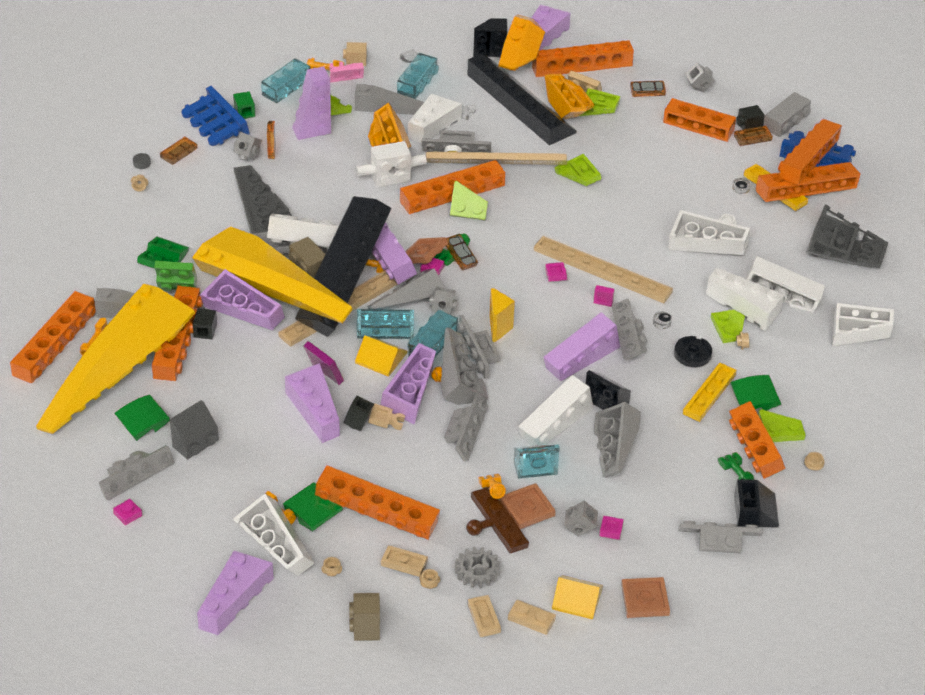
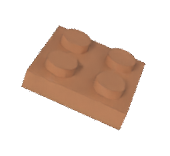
[405,237,448,264]
[500,483,556,529]
[621,577,670,618]

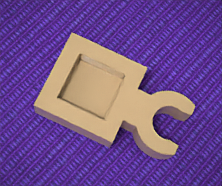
[368,403,405,430]

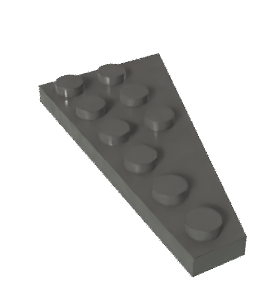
[233,165,298,234]

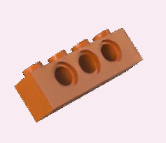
[663,98,736,142]
[729,401,785,479]

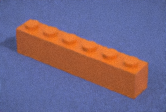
[778,119,842,185]

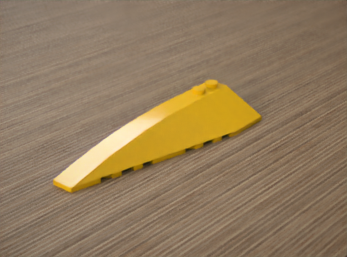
[192,226,353,324]
[36,284,195,434]

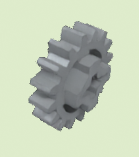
[455,547,500,588]

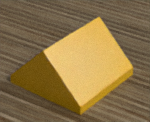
[489,288,515,342]
[355,335,407,377]
[552,575,603,619]

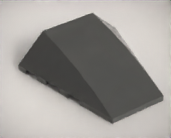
[806,204,888,268]

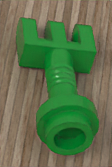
[433,233,470,266]
[718,452,754,480]

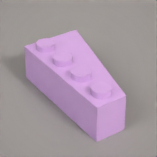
[531,5,571,50]
[292,66,331,140]
[372,222,417,284]
[200,269,285,330]
[544,312,620,381]
[380,343,436,424]
[285,363,340,443]
[197,551,274,635]

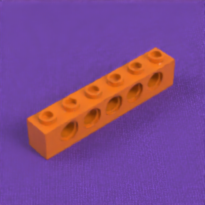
[532,40,634,77]
[400,160,506,214]
[755,162,861,202]
[152,286,203,381]
[10,291,96,384]
[315,465,440,540]

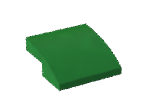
[137,236,189,269]
[730,375,782,411]
[114,394,170,441]
[283,482,343,531]

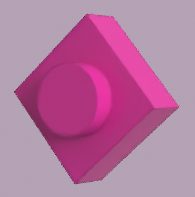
[420,258,444,276]
[545,262,567,282]
[593,285,615,307]
[113,499,142,526]
[599,516,624,540]

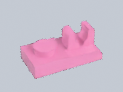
[330,62,364,83]

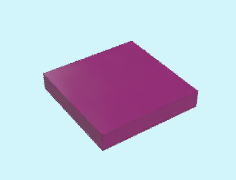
[303,341,344,385]

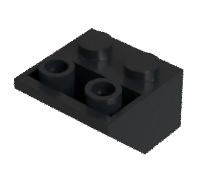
[473,18,508,57]
[585,370,631,410]
[734,479,779,527]

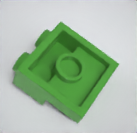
[154,261,197,291]

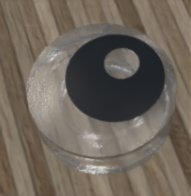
[732,178,751,194]
[653,311,672,329]

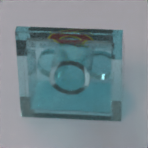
[514,443,560,479]

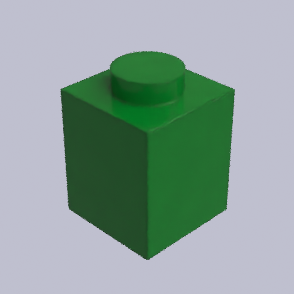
[233,91,255,119]

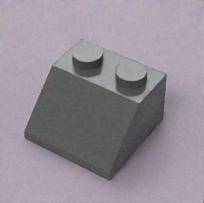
[170,400,219,460]

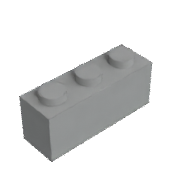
[763,92,811,137]

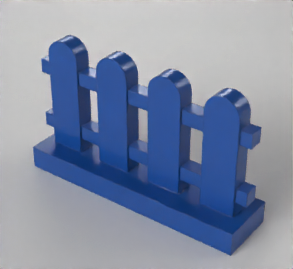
[181,86,250,146]
[779,131,856,167]

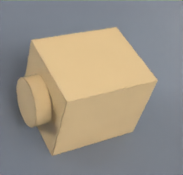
[343,42,367,66]

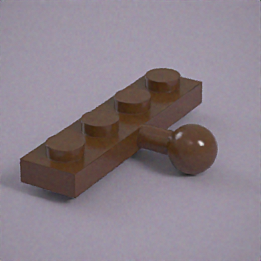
[466,487,529,554]

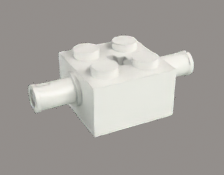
[356,141,427,187]

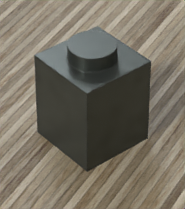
[736,105,765,132]
[193,308,217,340]
[343,395,374,431]

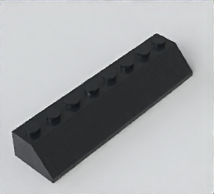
[467,53,577,146]
[295,196,392,337]

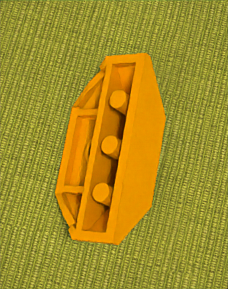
[498,14,545,71]
[545,74,595,119]
[368,103,412,149]

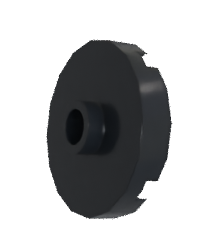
[674,336,712,367]

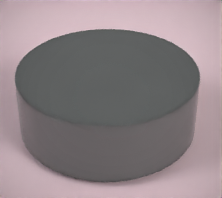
[133,153,151,169]

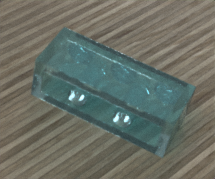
[397,53,439,99]
[261,58,310,103]
[357,309,414,339]
[407,310,458,357]

